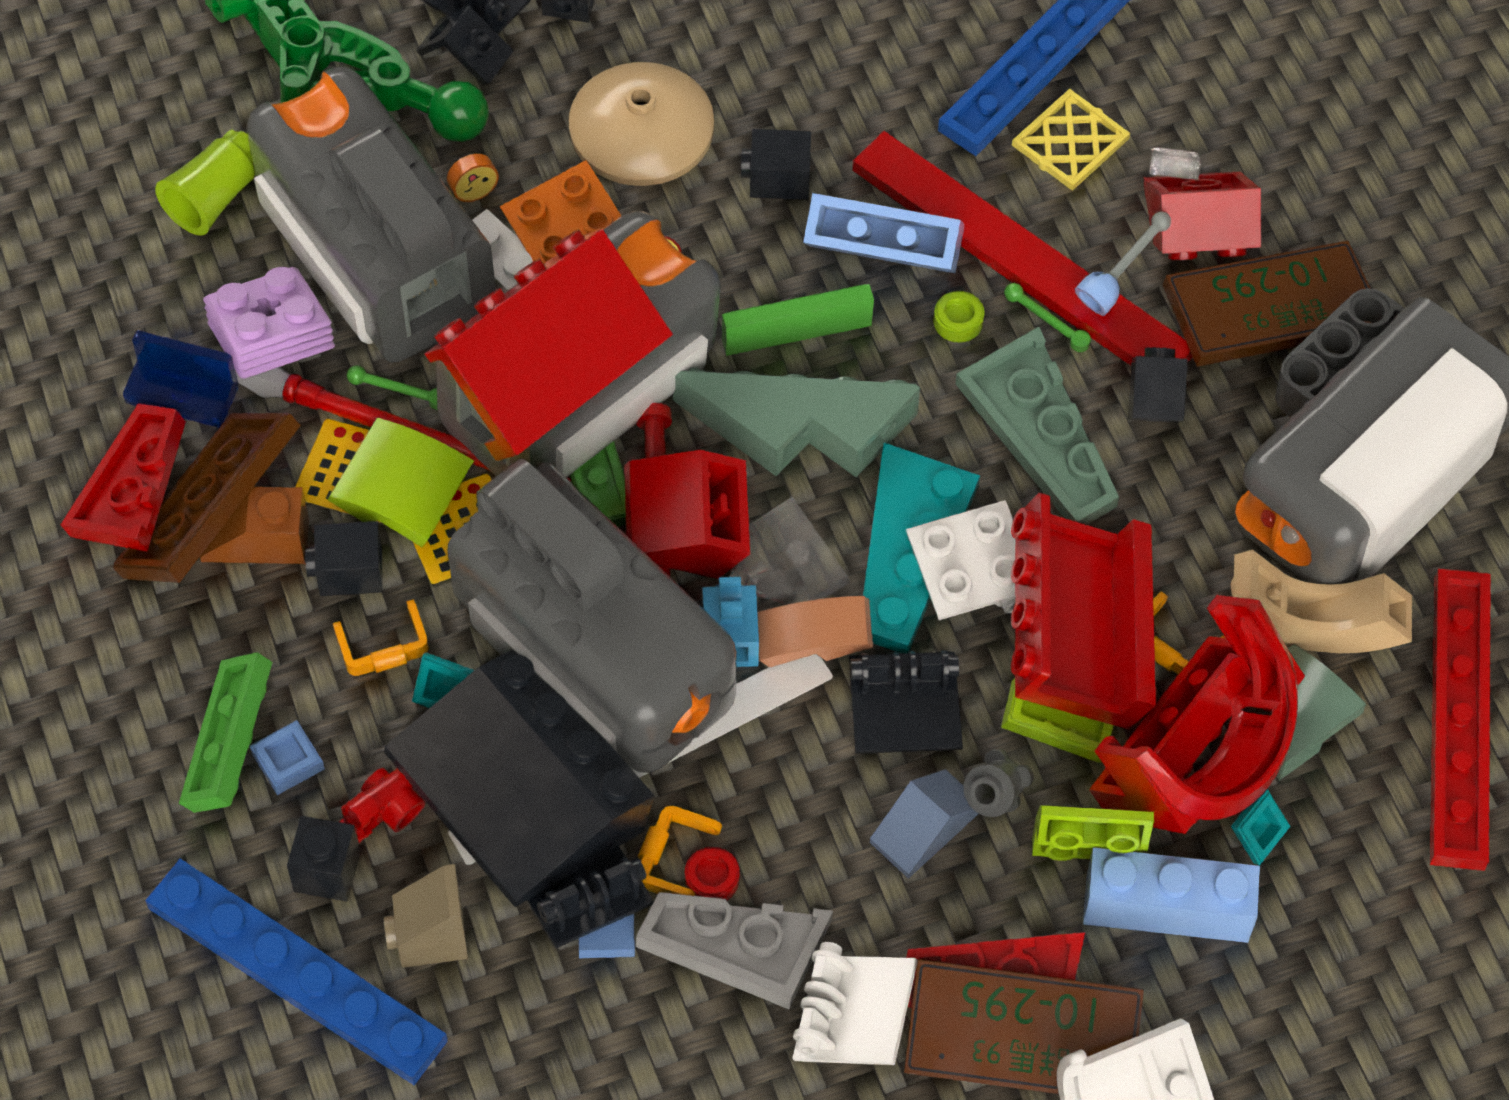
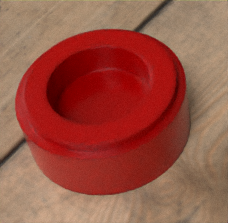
[685,847,740,901]

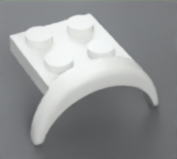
[1057,1019,1214,1100]

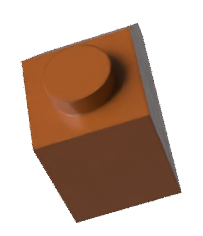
[200,487,309,564]

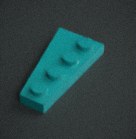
[863,443,980,654]

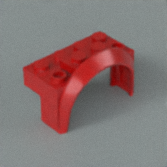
[1089,595,1305,834]

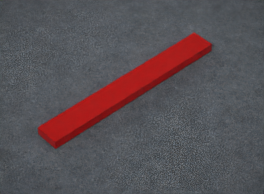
[852,131,1193,366]

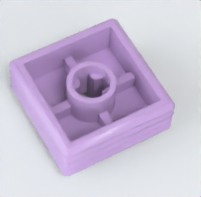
[203,267,335,379]

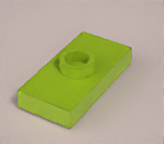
[1001,678,1113,763]

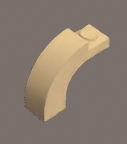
[1231,549,1412,654]

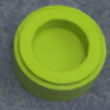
[933,291,985,343]

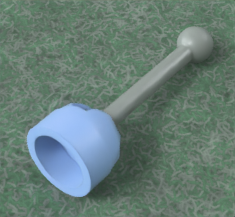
[1075,211,1171,316]

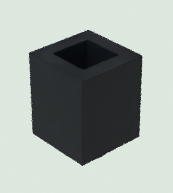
[741,129,811,200]
[1128,347,1188,423]
[305,521,383,596]
[287,816,361,902]

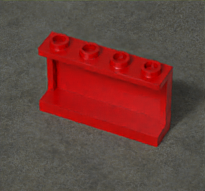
[425,229,673,461]
[1011,493,1156,729]

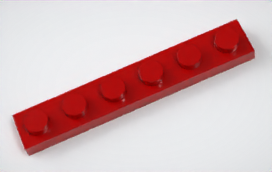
[1430,568,1491,871]

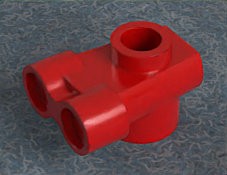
[339,767,426,843]

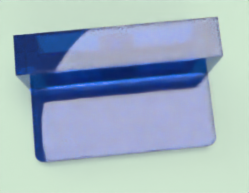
[123,330,239,428]

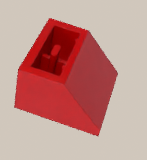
[624,450,750,579]

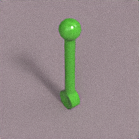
[1004,283,1091,352]
[346,365,437,410]

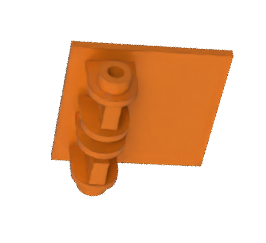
[500,160,622,264]

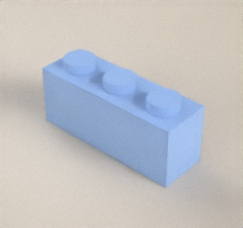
[803,193,965,273]
[1083,847,1260,943]

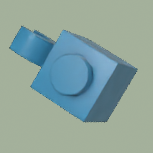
[703,577,759,667]

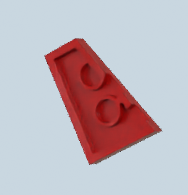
[60,403,186,552]
[906,932,1085,1008]

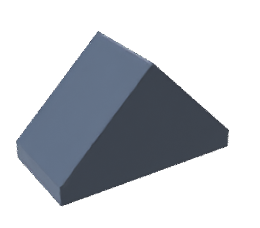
[870,769,979,879]

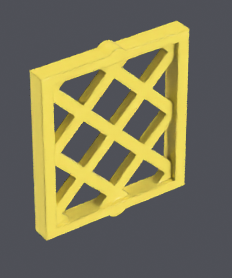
[1012,89,1130,191]

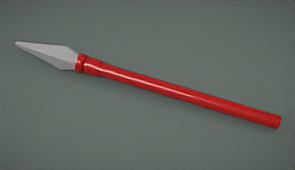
[196,351,571,482]

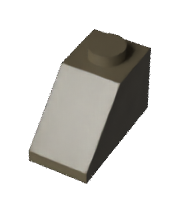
[384,864,468,968]

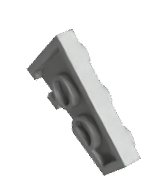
[635,892,833,1009]

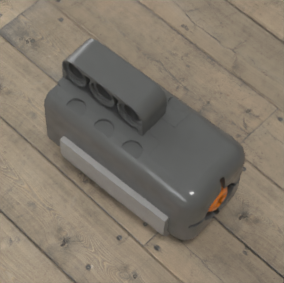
[447,459,737,773]

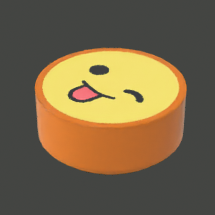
[447,154,499,202]

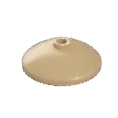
[569,62,714,186]

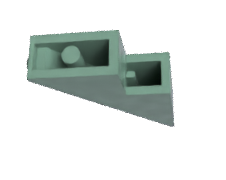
[673,368,920,477]

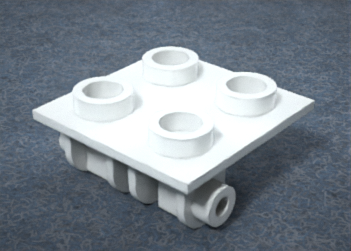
[906,500,1015,620]
[792,942,918,1065]

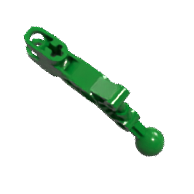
[205,0,490,142]

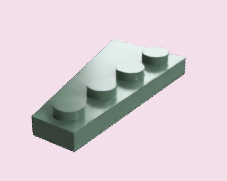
[955,327,1119,525]

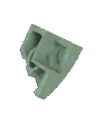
[1257,644,1366,781]

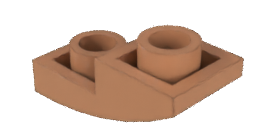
[757,596,873,667]

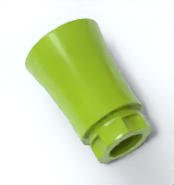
[155,129,255,236]

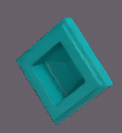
[412,652,475,708]
[1231,789,1291,865]

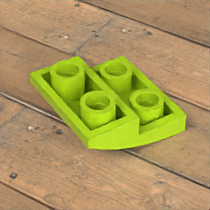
[327,418,474,547]
[1032,805,1154,861]

